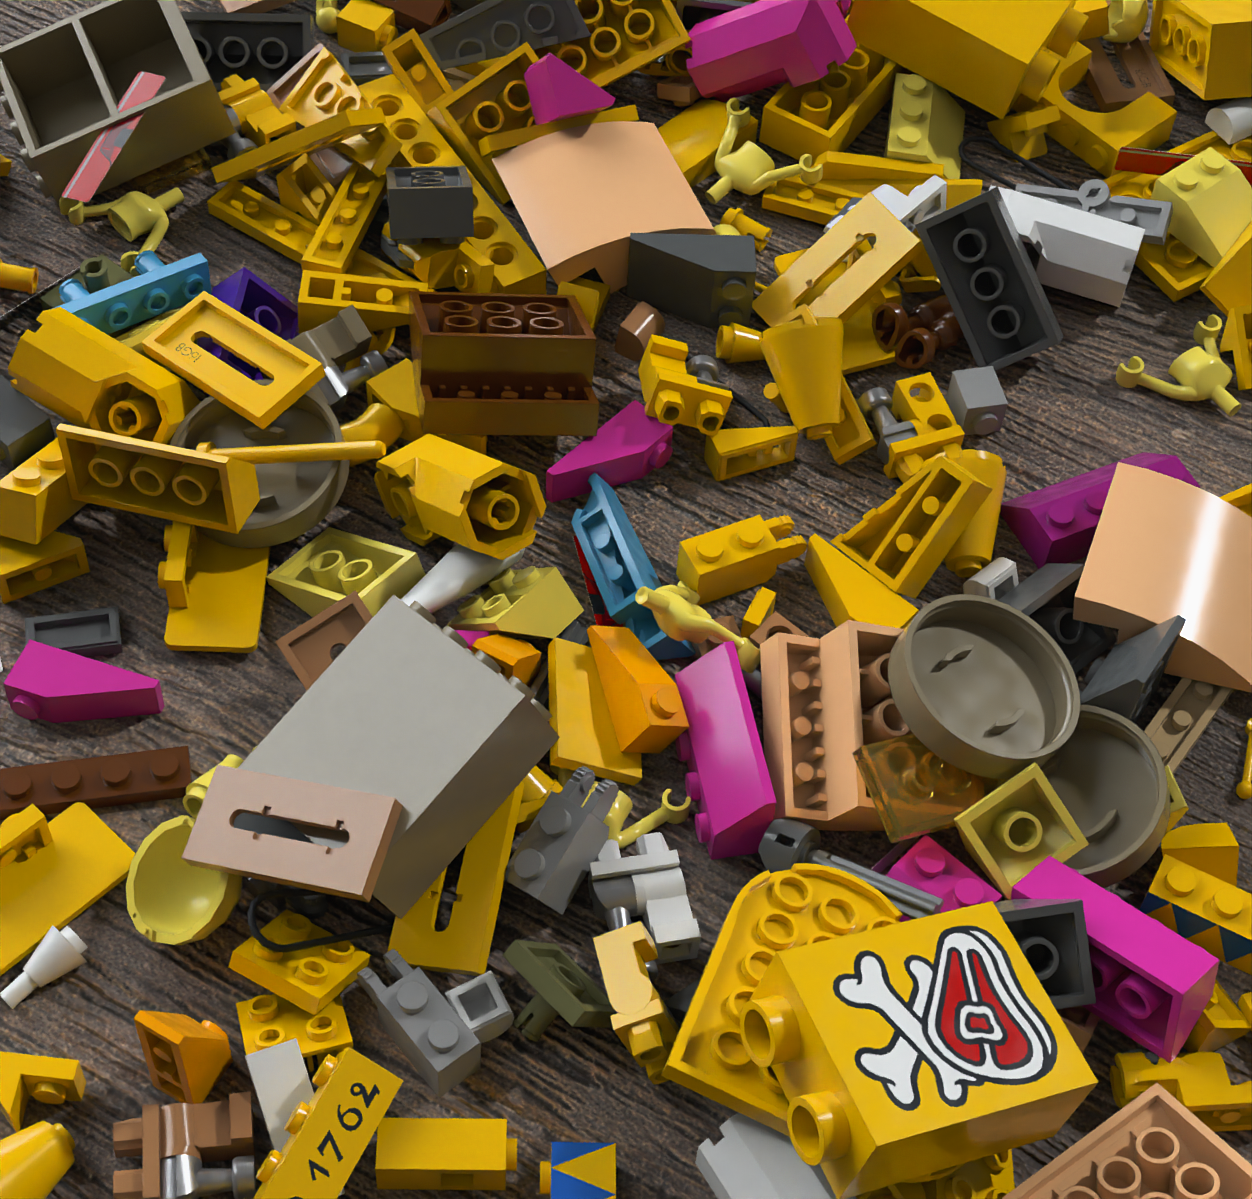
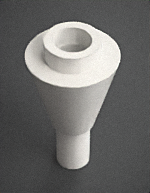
[0,925,88,1009]

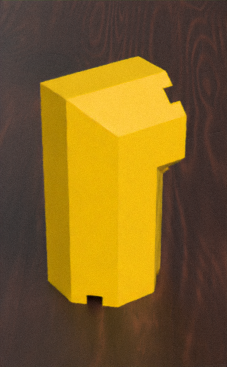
[8,307,200,445]
[374,434,546,560]

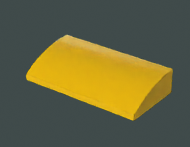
[658,99,758,188]

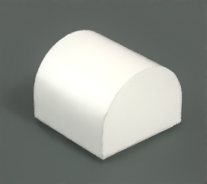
[1205,97,1252,145]
[963,557,1019,600]
[445,970,514,1043]

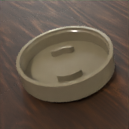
[170,379,350,548]
[888,594,1080,779]
[981,705,1171,888]

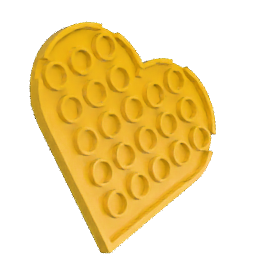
[661,863,967,1183]

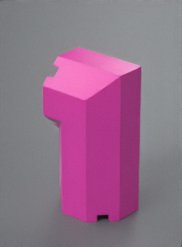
[685,0,857,102]

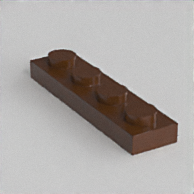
[0,746,192,820]

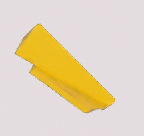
[795,151,982,211]

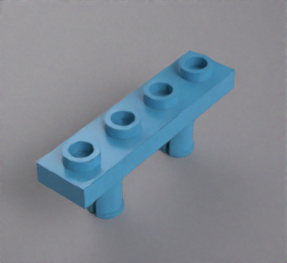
[52,250,212,335]

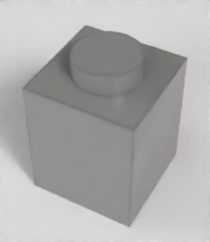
[946,366,1008,436]

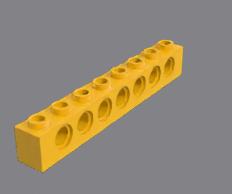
[358,73,547,294]

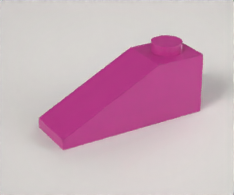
[546,400,673,503]
[3,640,165,723]

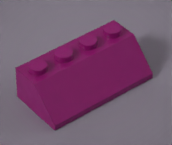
[1000,452,1200,569]

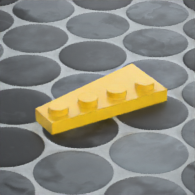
[278,47,403,177]

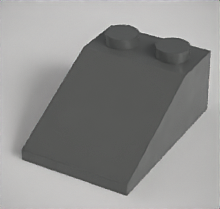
[386,166,474,245]
[626,233,757,328]
[1079,615,1187,724]

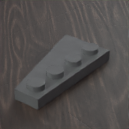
[419,0,591,71]

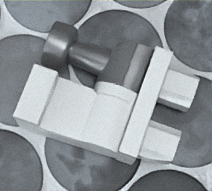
[588,832,701,964]

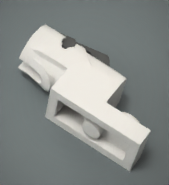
[823,175,947,262]

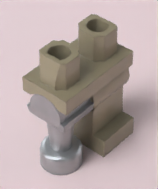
[260,304,388,412]

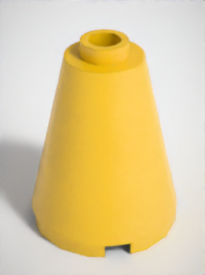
[759,317,844,440]
[919,449,1007,578]
[0,1121,75,1199]

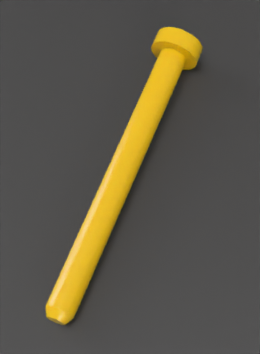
[196,440,386,464]

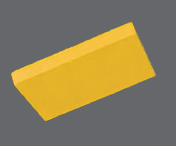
[548,637,642,786]

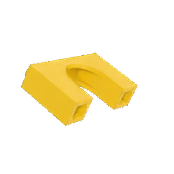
[1011,42,1178,178]

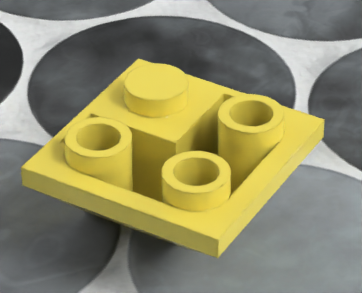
[447,566,584,639]

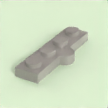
[1015,179,1173,245]

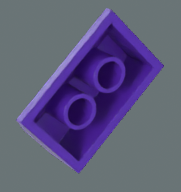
[186,267,299,396]

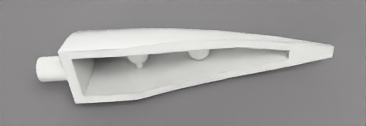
[400,544,525,613]

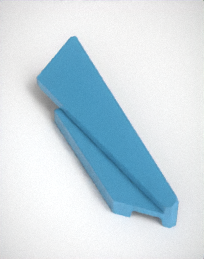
[571,473,696,660]

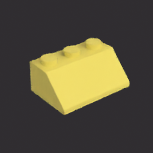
[884,73,965,179]

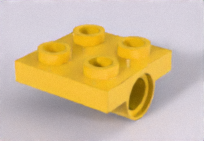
[228,909,371,1015]

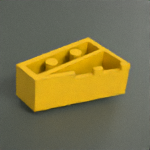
[830,456,993,599]

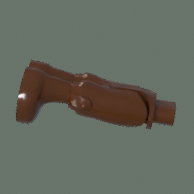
[872,294,965,369]

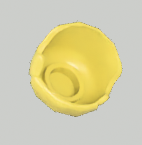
[1102,0,1149,43]

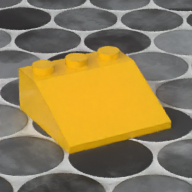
[426,42,539,205]

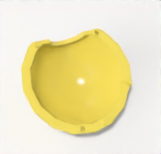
[126,815,242,946]

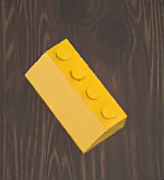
[56,423,260,534]

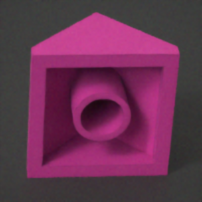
[524,53,616,125]

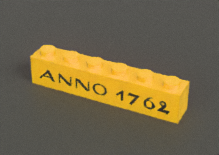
[244,1047,404,1199]

